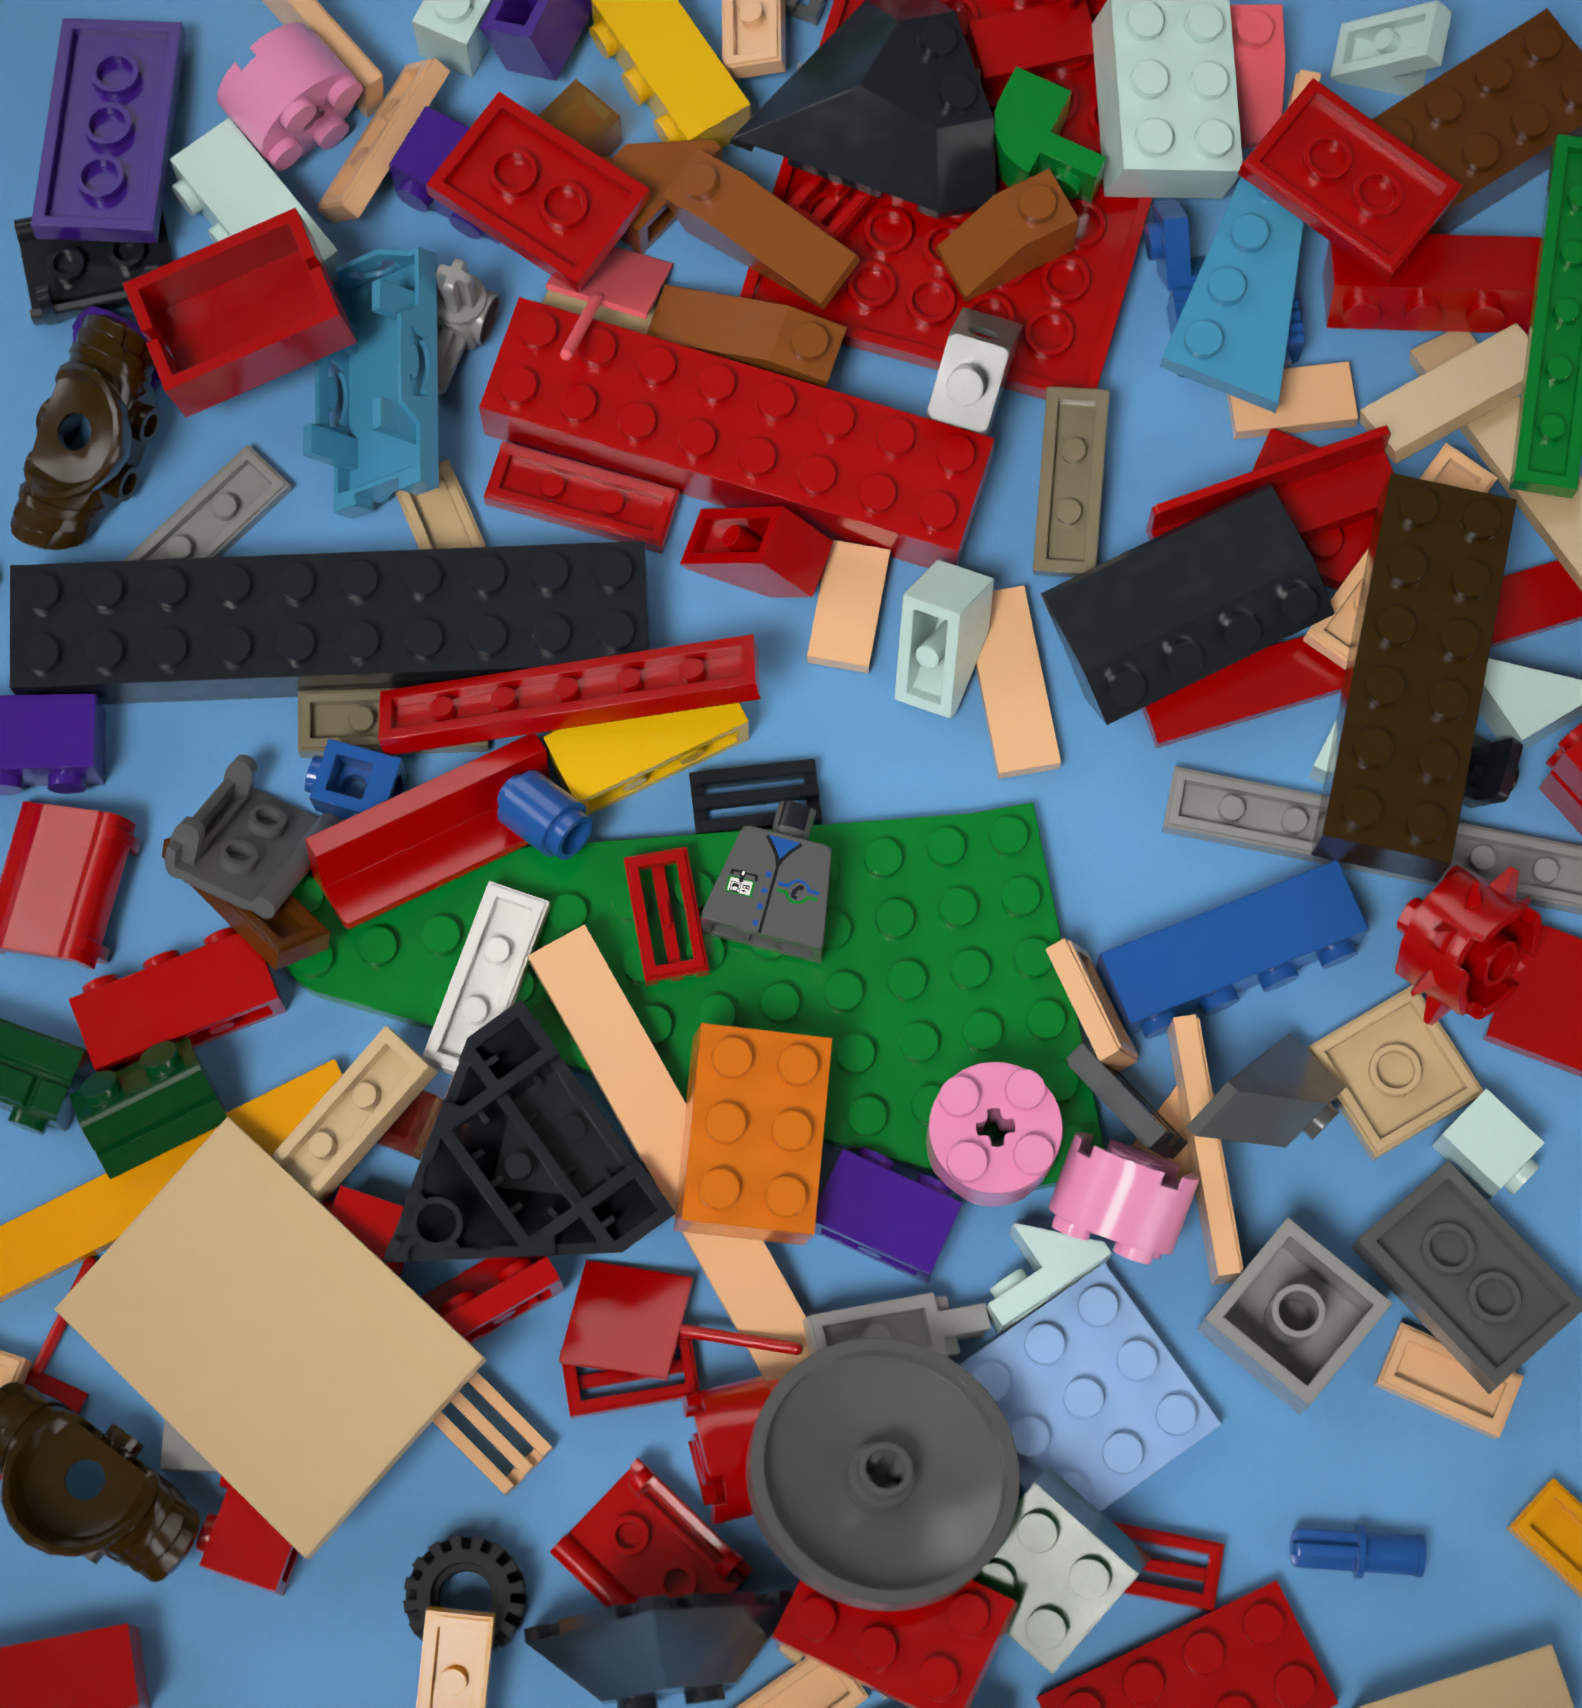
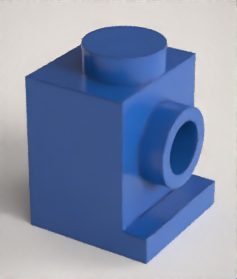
[305,739,408,819]

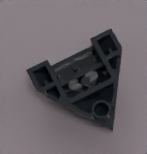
[729,0,997,219]
[383,999,676,1263]
[524,1590,793,1708]

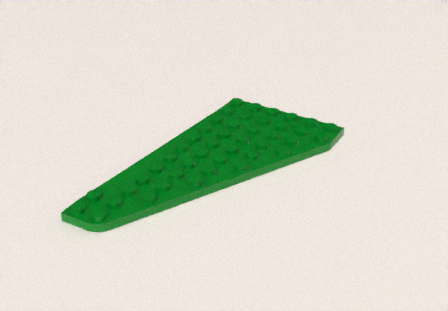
[286,802,1105,1190]

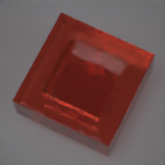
[376,1090,443,1161]

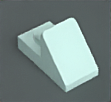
[1330,0,1452,97]
[986,1223,1112,1335]

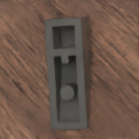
[1186,1033,1346,1148]

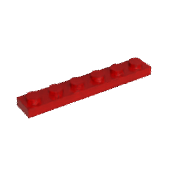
[378,634,761,755]

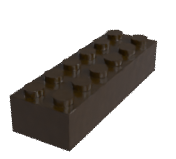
[1311,473,1517,882]

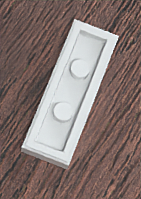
[422,881,551,1075]

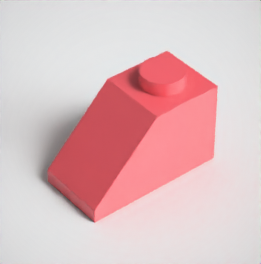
[1230,4,1285,148]

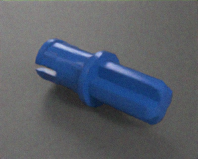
[1289,1525,1426,1579]

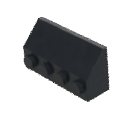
[1041,483,1335,725]

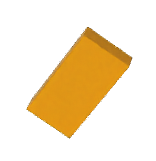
[1506,1478,1582,1599]

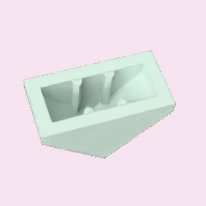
[1479,658,1582,751]

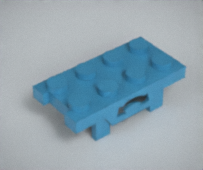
[303,247,439,519]

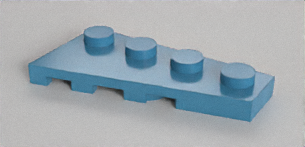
[1160,147,1304,413]

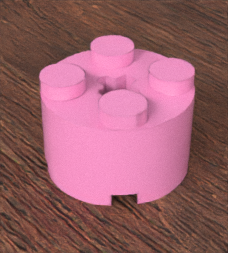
[217,22,363,171]
[926,1062,1062,1207]
[1048,1132,1200,1265]

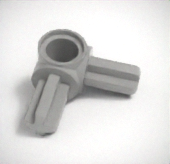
[436,258,500,394]

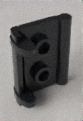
[14,207,173,326]

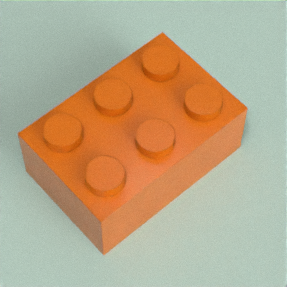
[674,1023,832,1245]

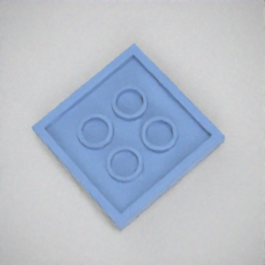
[960,1263,1222,1512]

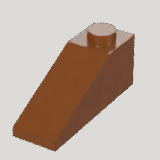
[662,148,860,310]
[646,285,847,388]

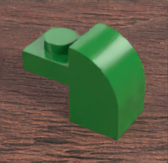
[994,66,1106,204]

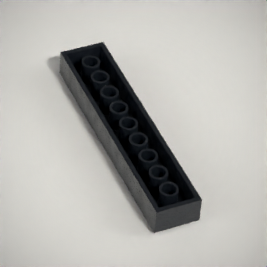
[9,541,650,705]

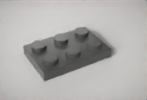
[1351,1161,1582,1395]

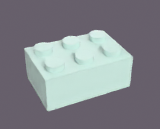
[1092,0,1243,199]

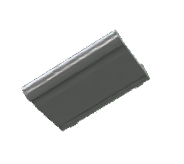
[165,754,341,919]

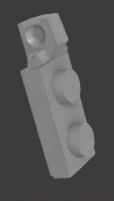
[802,1292,991,1358]

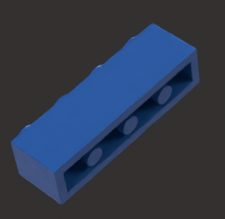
[1096,861,1369,1039]

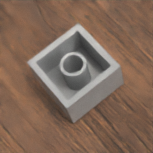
[1196,1218,1392,1414]

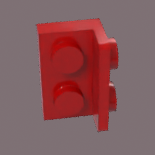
[421,1256,565,1345]

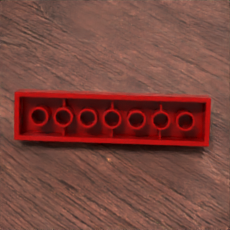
[479,297,995,569]

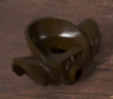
[10,314,161,550]
[0,1382,200,1582]

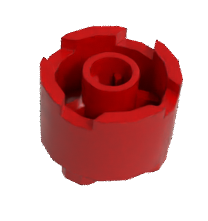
[682,1376,780,1525]

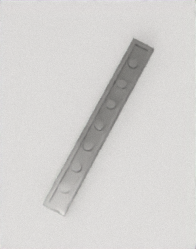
[1162,766,1582,915]

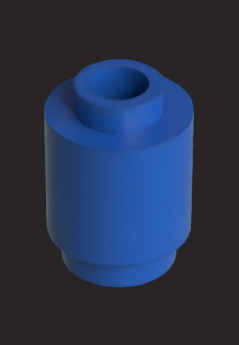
[497,770,593,860]

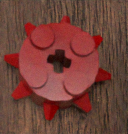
[1395,865,1543,1025]

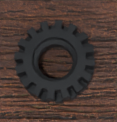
[403,1535,528,1655]

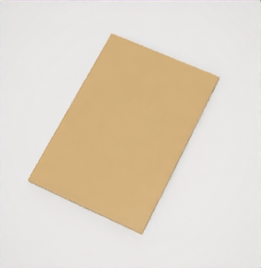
[54,1117,487,1560]

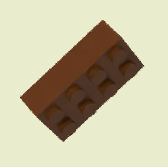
[1371,8,1582,234]

